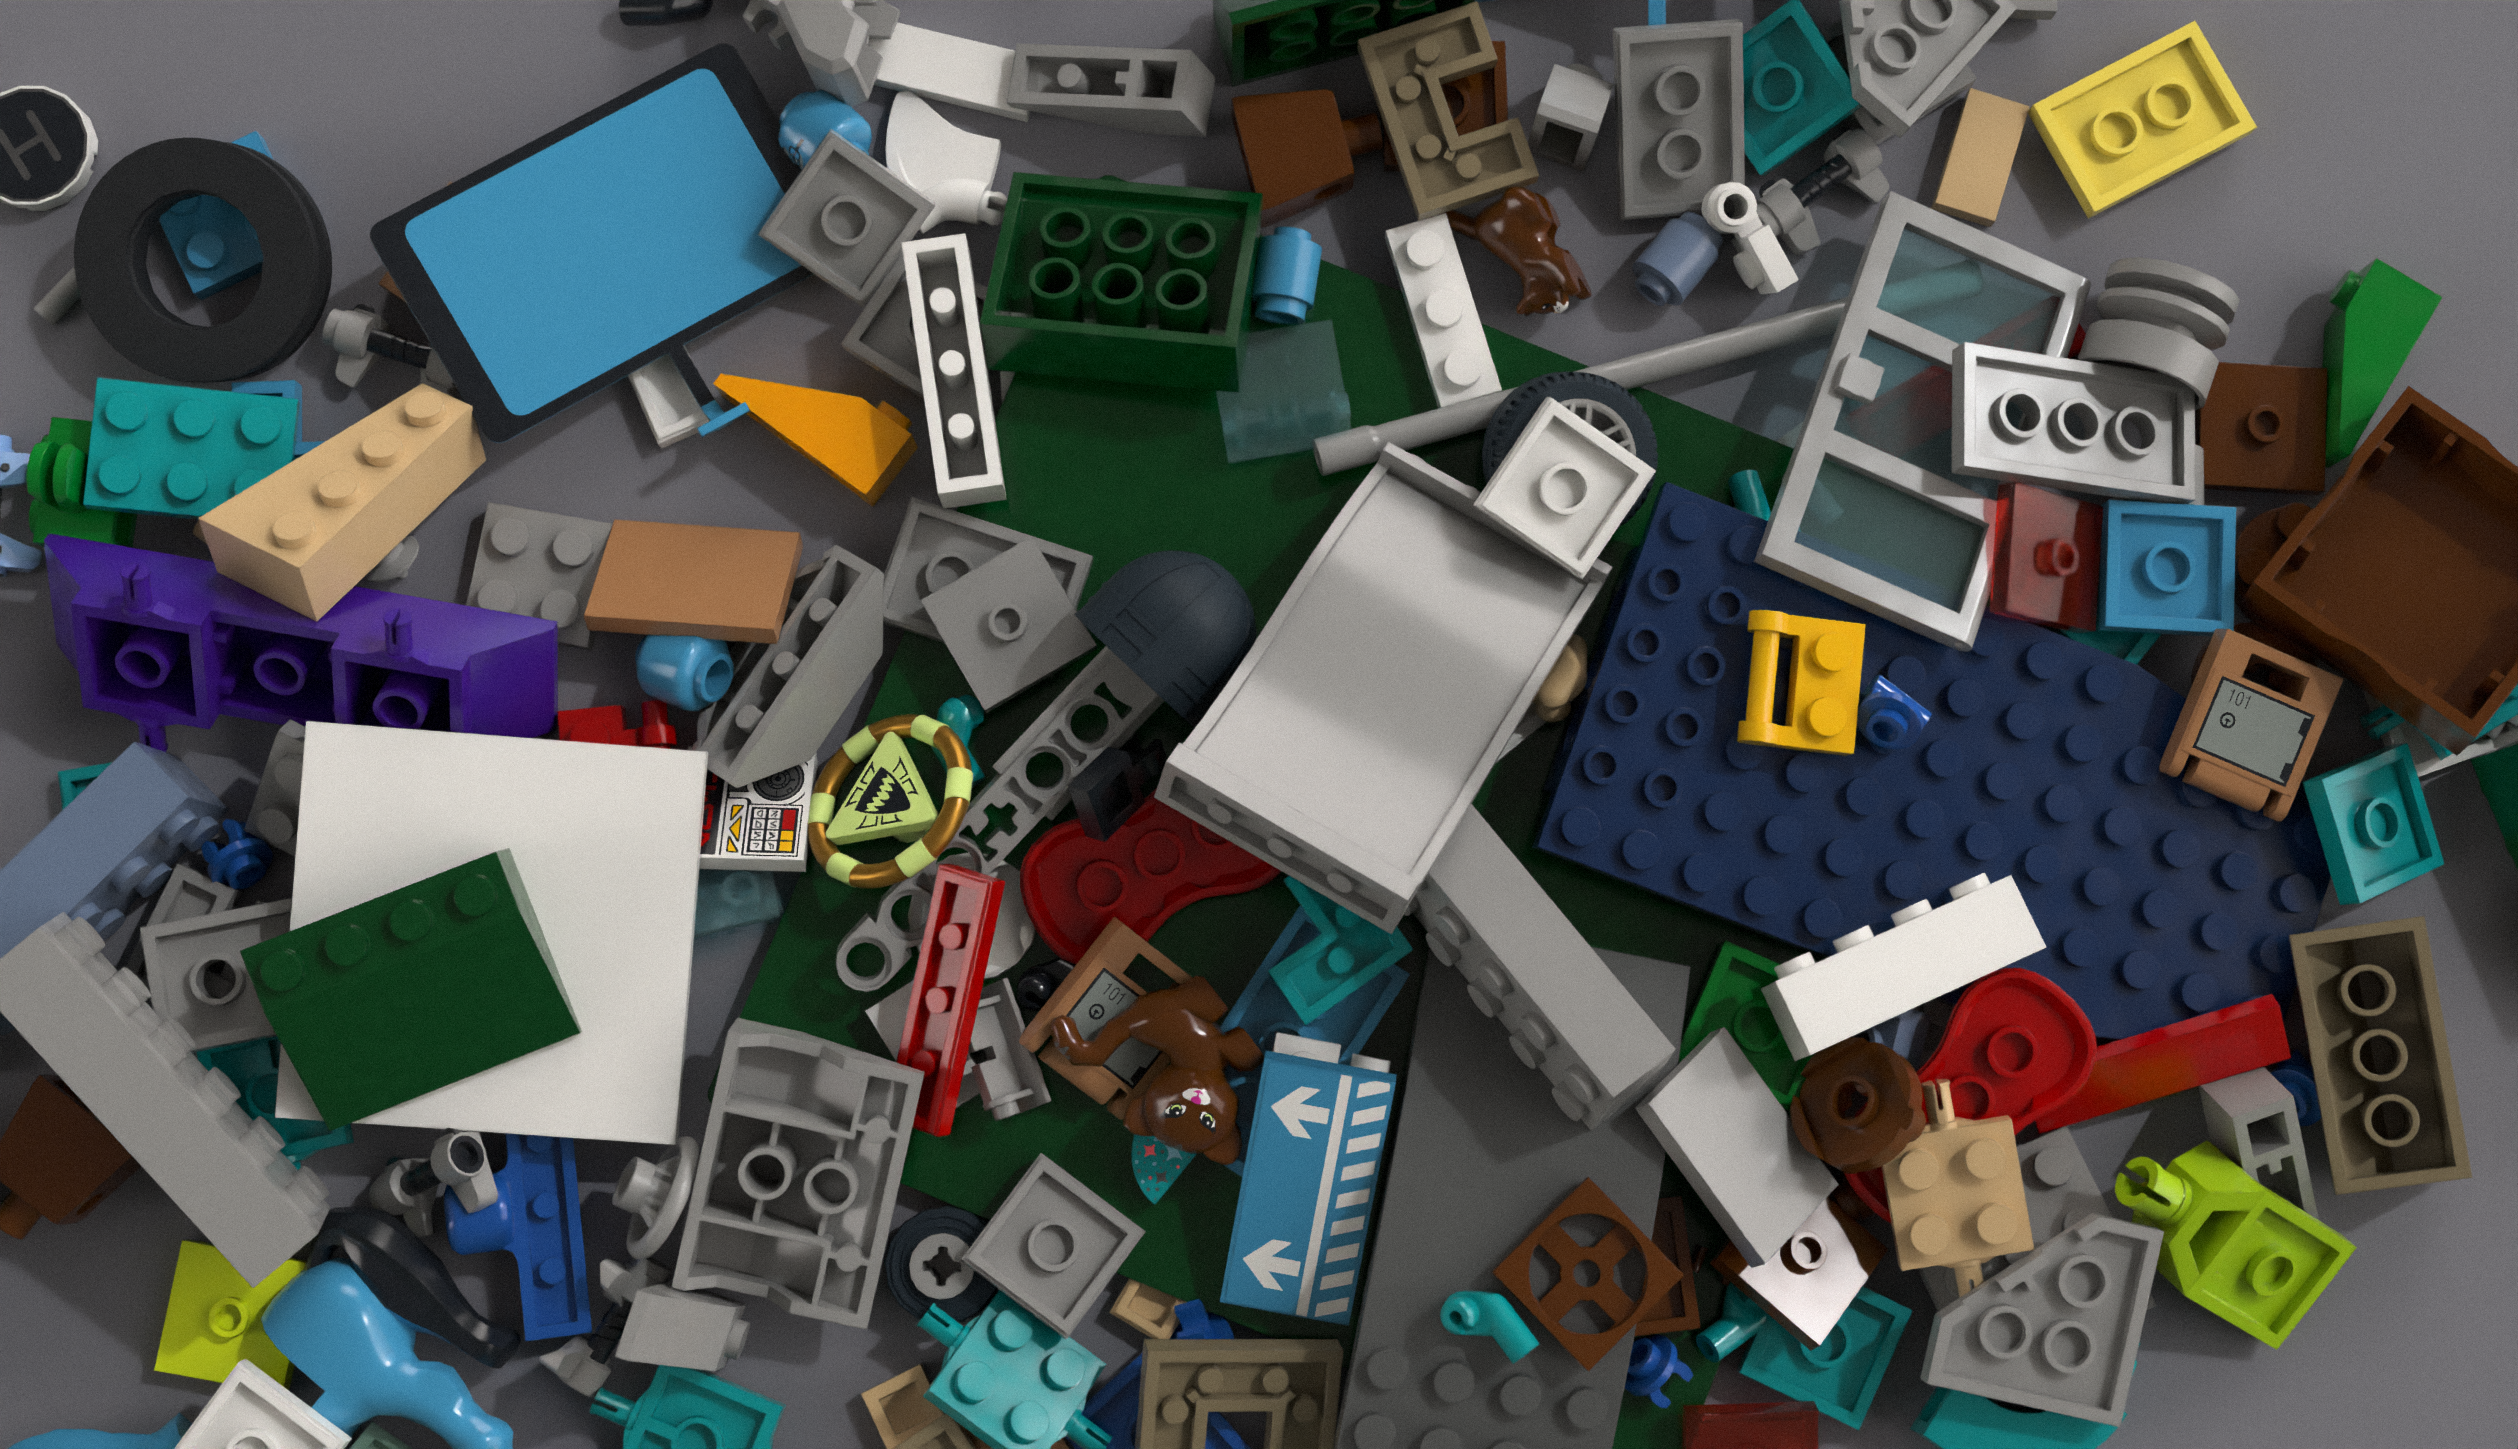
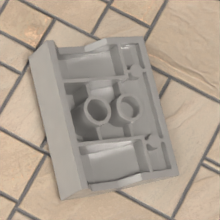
[671,1018,925,1330]

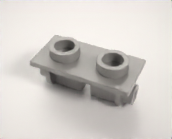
[968,978,1051,1121]

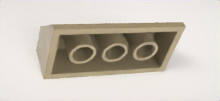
[2288,916,2473,1195]

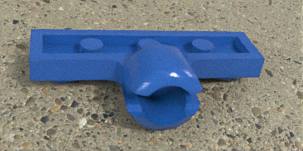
[444,1133,592,1341]

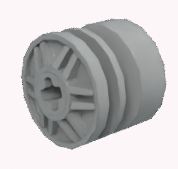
[2077,257,2240,410]

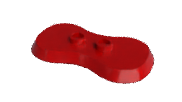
[1020,788,1281,964]
[1845,968,2097,1224]

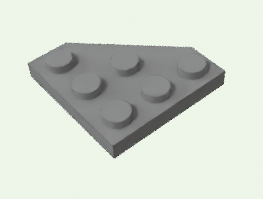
[1839,0,2017,138]
[1920,1213,2164,1427]

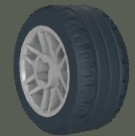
[1482,372,1658,530]

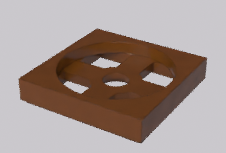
[1491,1177,1684,1372]

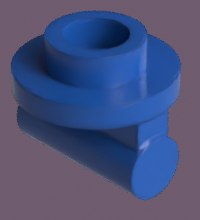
[1857,674,1932,750]
[2271,1049,2321,1126]

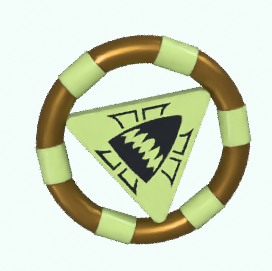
[808,714,973,888]

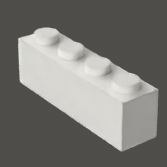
[901,233,1007,509]
[1761,873,2046,1061]

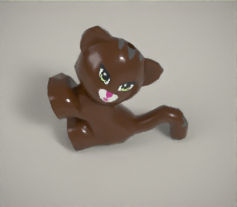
[1050,976,1264,1165]

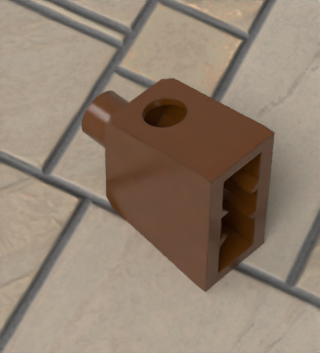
[1231,89,1384,228]
[0,1075,142,1240]

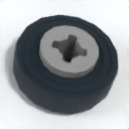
[885,1206,998,1322]

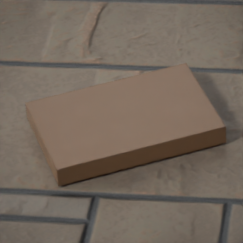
[584,519,803,644]

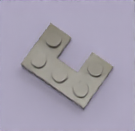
[1357,1,1539,221]
[1135,1339,1343,1449]

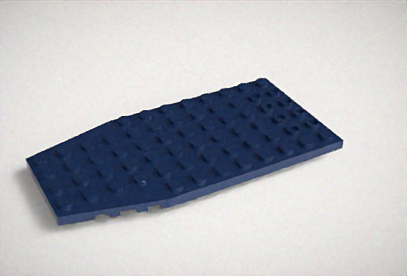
[1532,482,2331,1040]

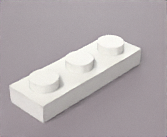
[1385,213,1502,408]

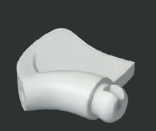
[885,90,1007,234]

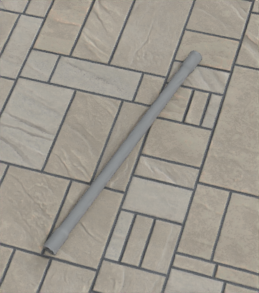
[1312,260,1982,476]

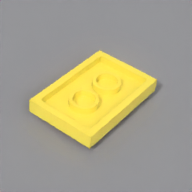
[2028,21,2257,219]

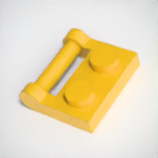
[1737,610,1866,756]

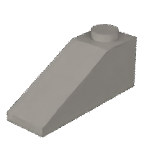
[1007,43,1215,137]
[2199,1067,2319,1220]
[615,1280,750,1371]

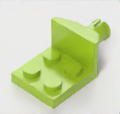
[2115,1140,2357,1350]

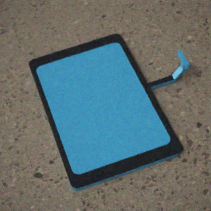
[370,43,814,443]

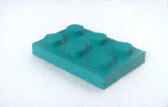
[83,377,300,520]

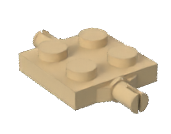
[1881,1079,2034,1298]

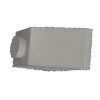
[1528,64,1614,171]

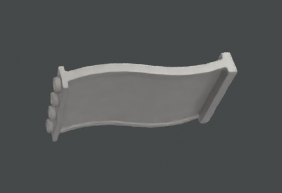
[1154,442,1612,935]

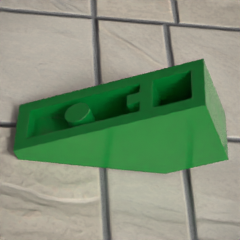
[2322,258,2442,468]

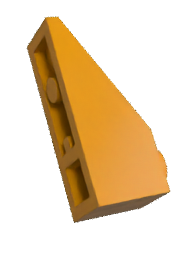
[713,374,918,507]

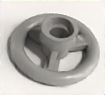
[612,1136,700,1260]

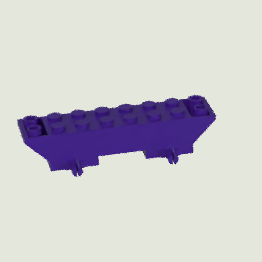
[44,533,558,752]

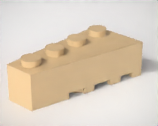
[198,383,486,622]

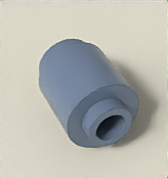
[1632,211,1723,306]

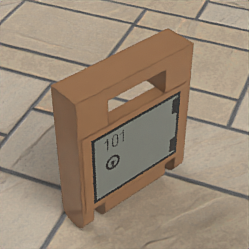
[2159,629,2344,822]
[1019,916,1192,1120]

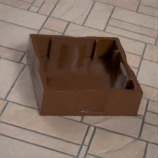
[2240,386,2518,756]

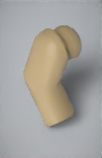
[1532,634,1587,722]

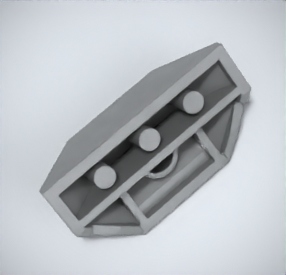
[692,545,884,788]

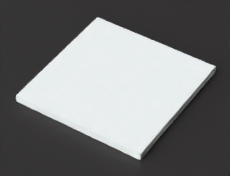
[275,721,708,1145]

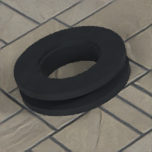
[74,137,332,383]

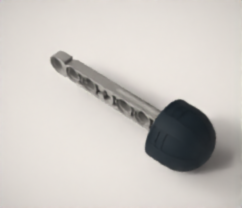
[836,550,1256,992]

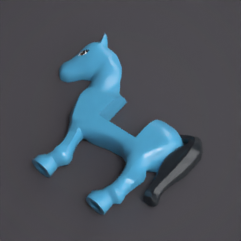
[8,1206,521,1449]

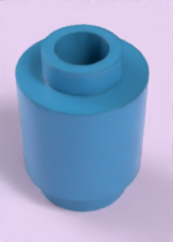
[1252,227,1322,325]

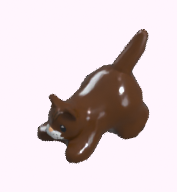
[1433,187,1592,316]

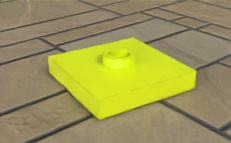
[154,1239,306,1390]

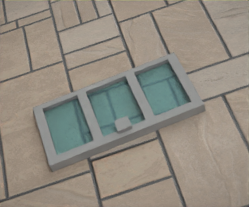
[1754,191,2091,652]

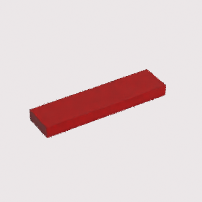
[896,864,1005,1137]
[2033,994,2291,1134]

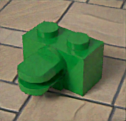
[26,417,138,548]

